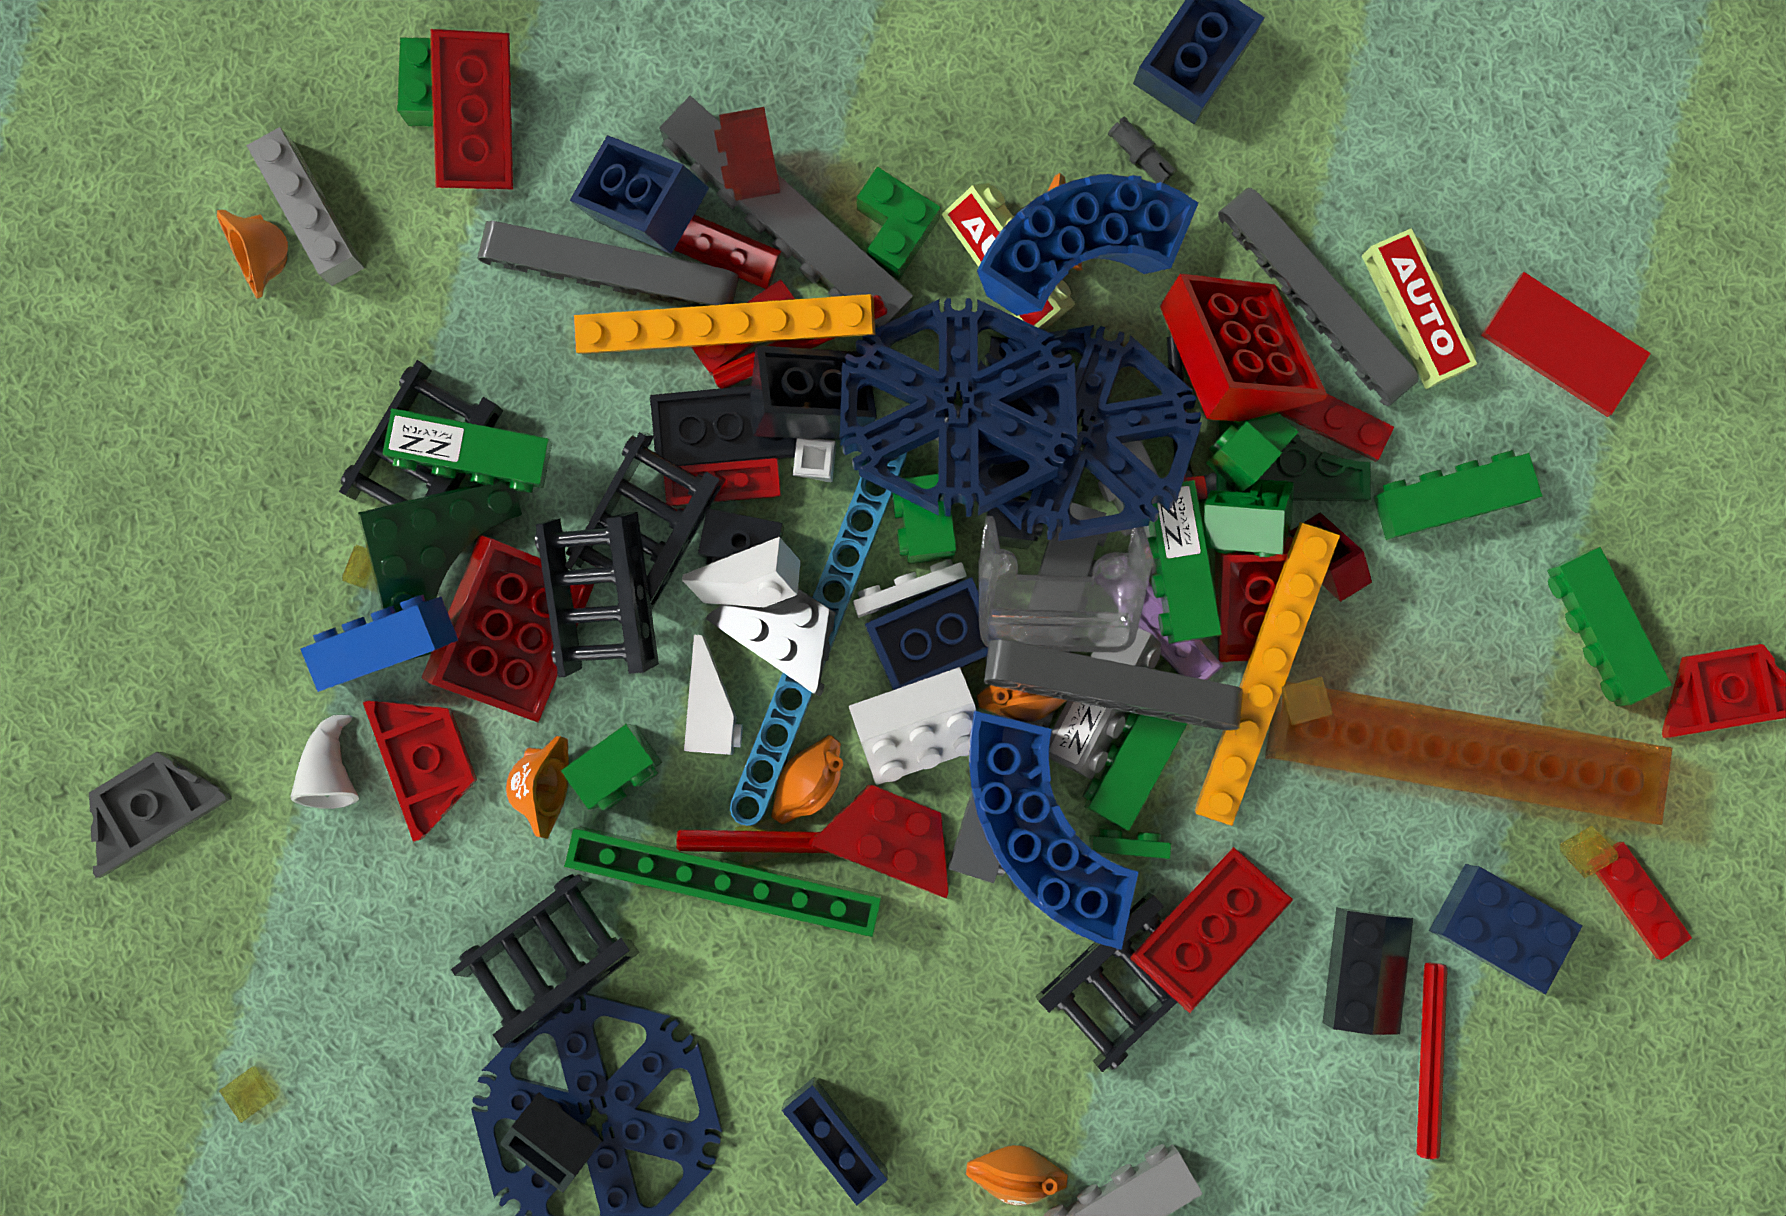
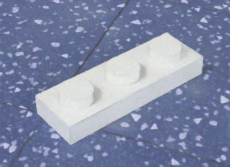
[853,559,967,618]

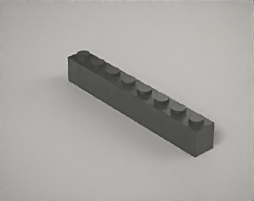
[659,95,913,329]

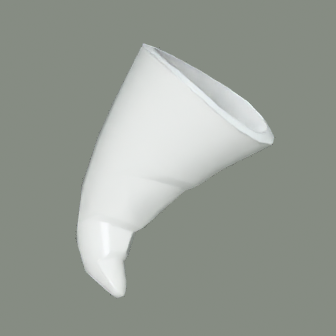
[291,715,359,809]

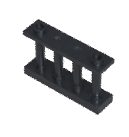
[339,360,503,505]
[565,432,726,610]
[535,512,659,678]
[451,874,640,1048]
[1035,892,1178,1072]

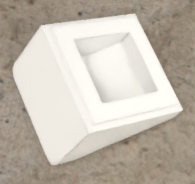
[793,438,836,482]

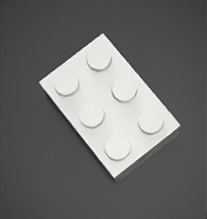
[849,667,976,785]

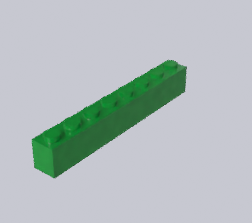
[564,826,881,937]

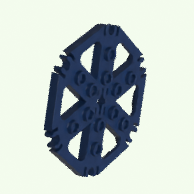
[840,298,1078,517]
[957,325,1202,541]
[471,993,723,1216]

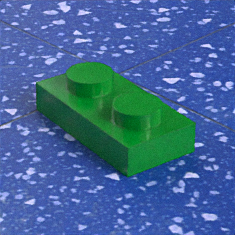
[1089,828,1171,859]

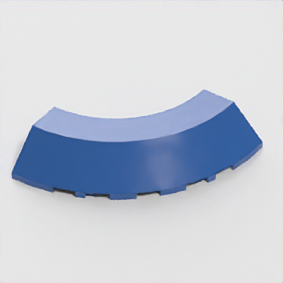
[977,174,1199,316]
[969,711,1138,950]

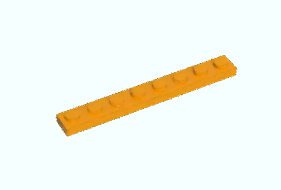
[574,294,875,354]
[1195,522,1340,826]

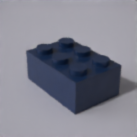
[1133,0,1265,124]
[570,135,709,254]
[865,577,999,690]
[1429,864,1582,995]

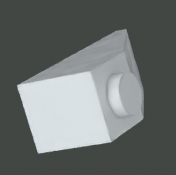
[682,537,800,607]
[684,635,743,755]

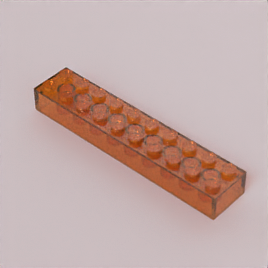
[1265,682,1673,825]

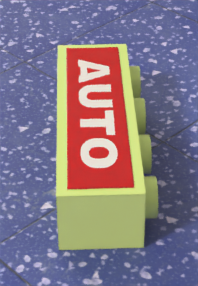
[941,183,1076,330]
[1362,228,1477,389]

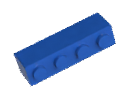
[300,594,458,692]

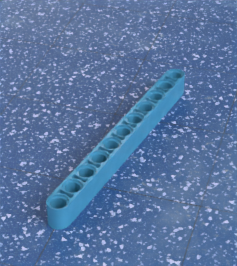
[730,453,907,826]

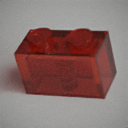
[714,107,780,201]

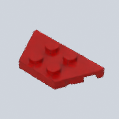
[1662,644,1786,738]
[363,701,477,842]
[808,785,949,899]

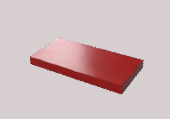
[430,29,513,190]
[1481,272,1651,417]
[1130,847,1294,1013]

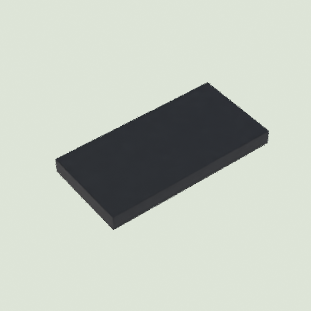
[650,386,797,466]

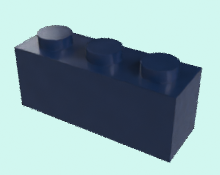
[781,1077,888,1206]

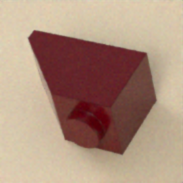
[1289,512,1372,602]

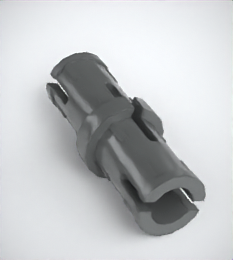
[1108,116,1177,183]

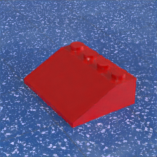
[1160,273,1328,422]
[421,536,594,723]

